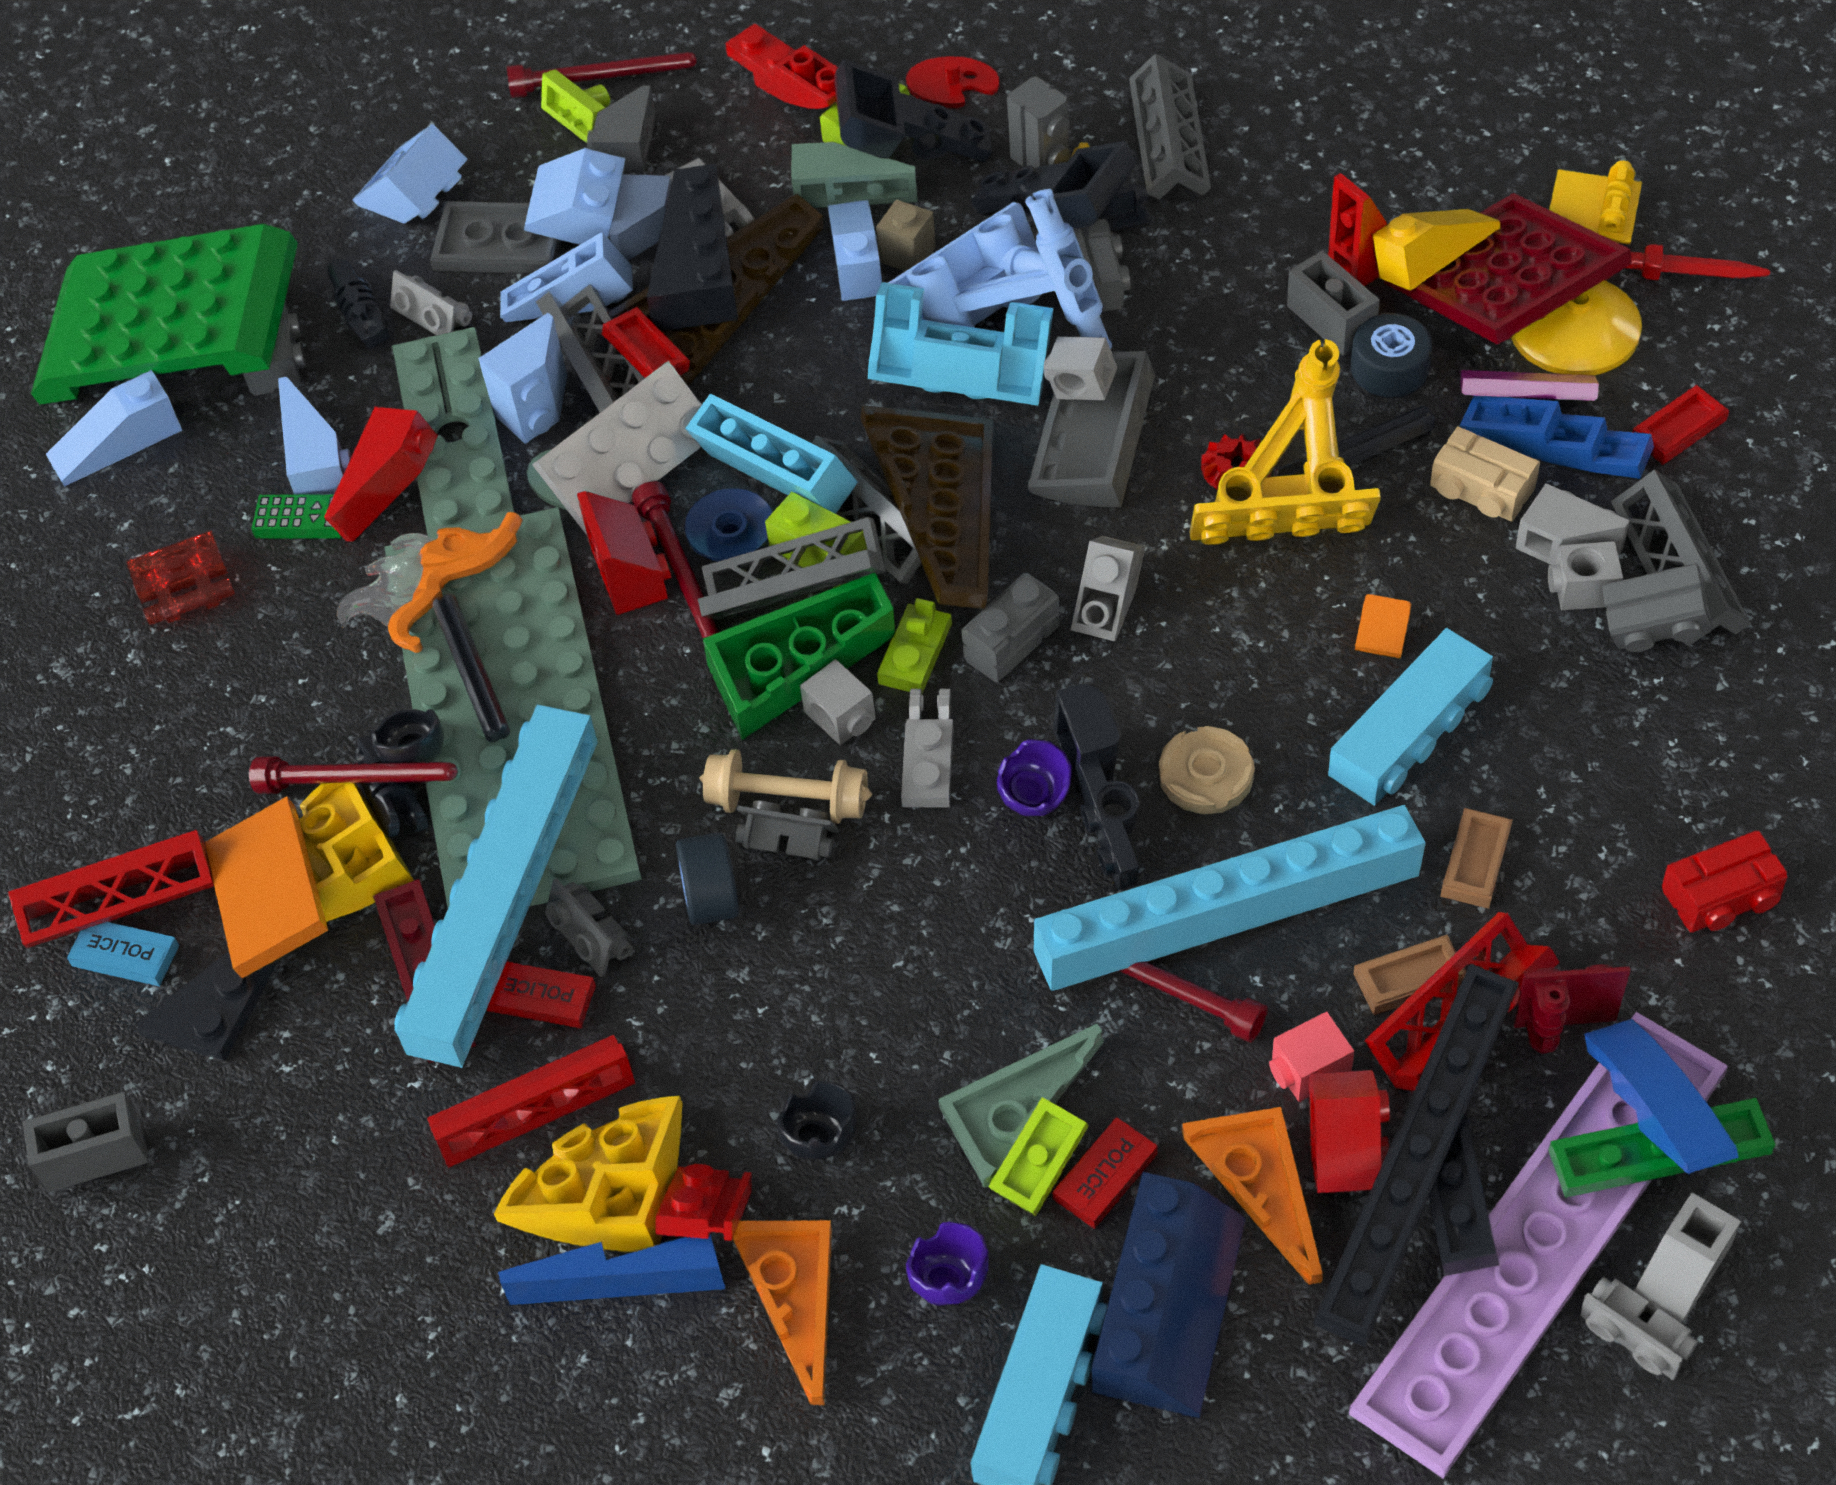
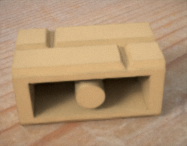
[1430,426,1540,522]

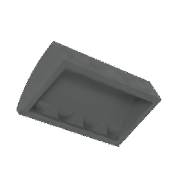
[1028,351,1155,507]

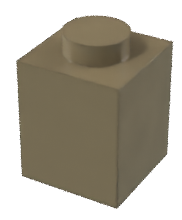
[876,199,936,271]

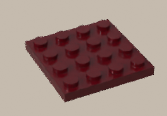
[1384,193,1632,344]

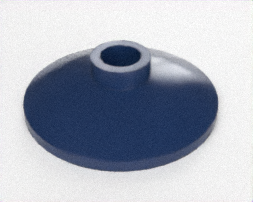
[684,488,772,561]

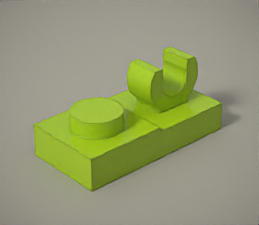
[877,598,952,694]
[988,1097,1089,1216]

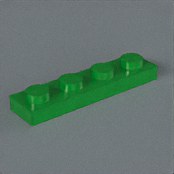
[1548,1098,1775,1198]

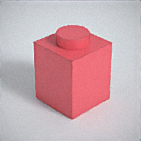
[1269,1012,1355,1102]

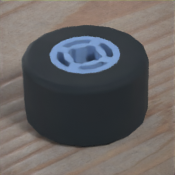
[1351,313,1432,397]
[676,832,739,925]

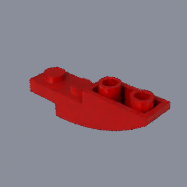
[725,24,838,109]

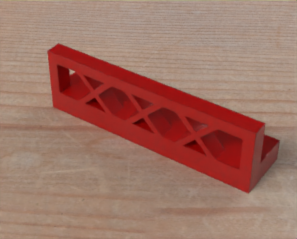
[8,830,214,949]
[1364,912,1560,1091]
[427,1035,636,1168]

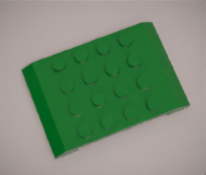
[31,224,298,405]

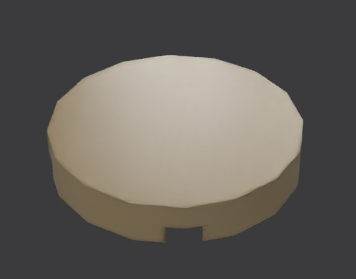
[1159,726,1255,815]

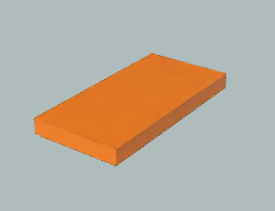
[205,796,328,978]

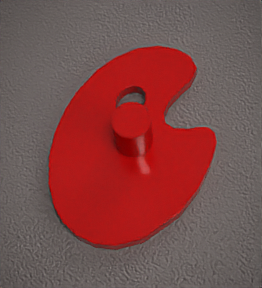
[906,56,999,108]

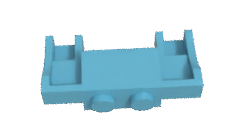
[868,282,1054,406]

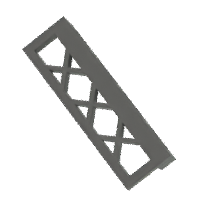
[1129,53,1211,200]
[536,285,645,412]
[812,435,921,584]
[1611,469,1751,646]
[698,517,886,620]

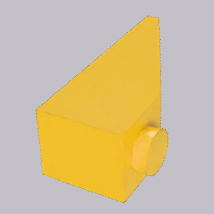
[1373,209,1500,291]

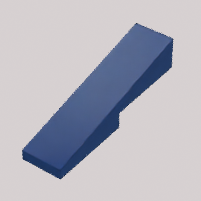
[498,1235,726,1305]

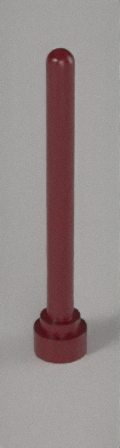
[507,52,697,98]
[632,481,720,638]
[249,756,458,794]
[1119,961,1268,1043]

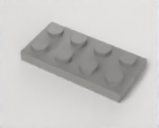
[532,361,702,535]

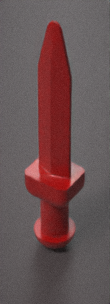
[1626,244,1770,281]

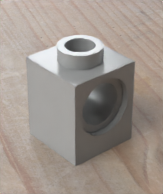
[1044,337,1118,400]
[1548,541,1623,610]
[800,659,876,746]

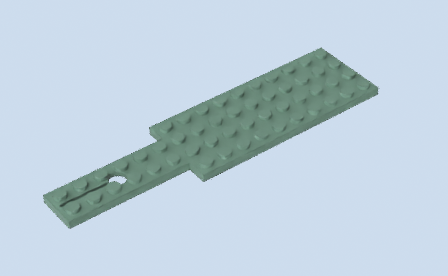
[384,327,642,908]

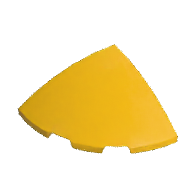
[299,783,414,922]
[494,1096,682,1252]

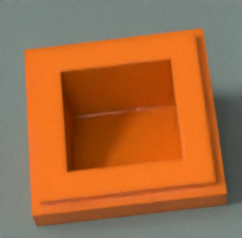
[1355,594,1412,659]

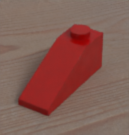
[1328,173,1387,287]
[324,407,438,542]

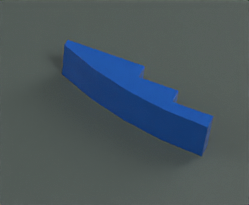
[1460,396,1654,479]
[1585,1019,1738,1174]

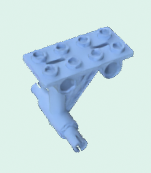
[888,189,1112,349]

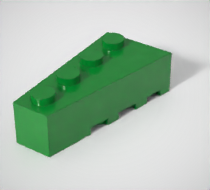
[703,572,895,740]

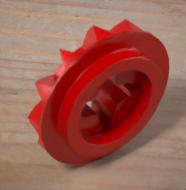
[1201,433,1272,490]

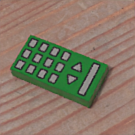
[251,494,342,539]

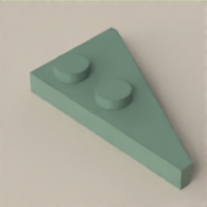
[938,1024,1103,1188]

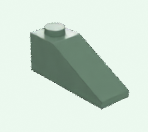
[791,142,918,208]

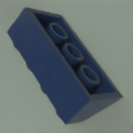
[1092,1172,1246,1418]

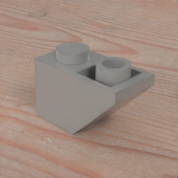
[1515,483,1630,565]
[1071,536,1146,641]
[1634,1193,1741,1324]

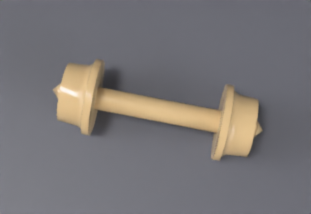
[699,749,872,824]

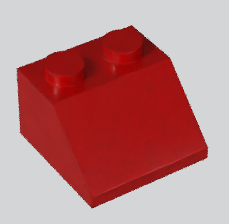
[577,491,671,615]

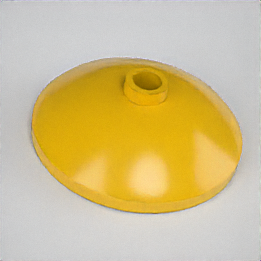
[1511,280,1642,375]

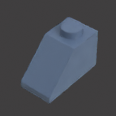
[609,175,672,261]

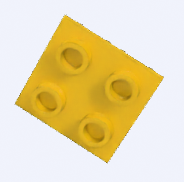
[1549,160,1642,245]

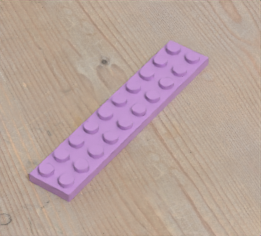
[1349,1012,1728,1478]

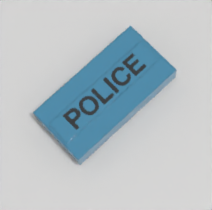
[67,922,179,987]

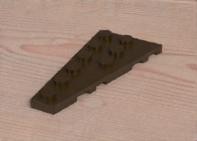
[601,194,824,386]
[860,405,993,609]

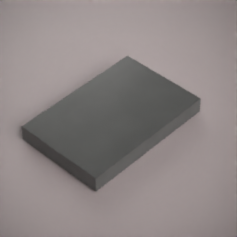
[430,201,561,273]

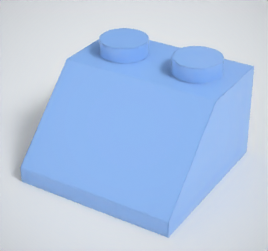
[353,124,467,224]
[524,148,625,245]
[478,313,567,444]

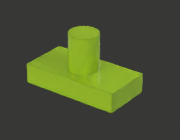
[541,69,610,143]

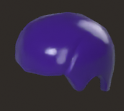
[997,739,1072,816]
[905,1221,988,1306]

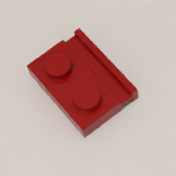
[656,1164,752,1241]

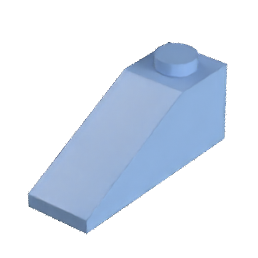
[828,200,882,301]
[500,232,633,322]
[46,370,182,487]
[278,377,352,495]

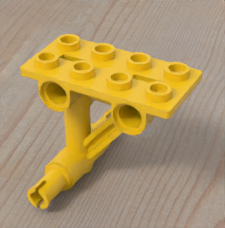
[1190,339,1381,545]

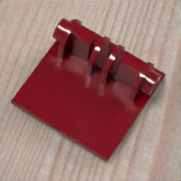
[1513,964,1630,1053]

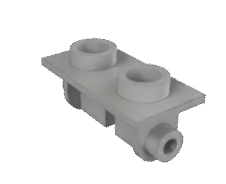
[390,270,472,335]
[1580,1277,1698,1381]

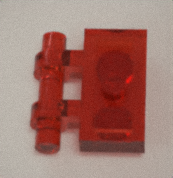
[126,531,235,626]

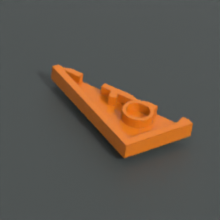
[1182,1107,1323,1285]
[733,1220,832,1405]

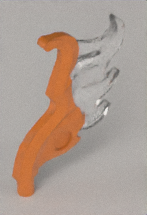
[337,512,523,653]

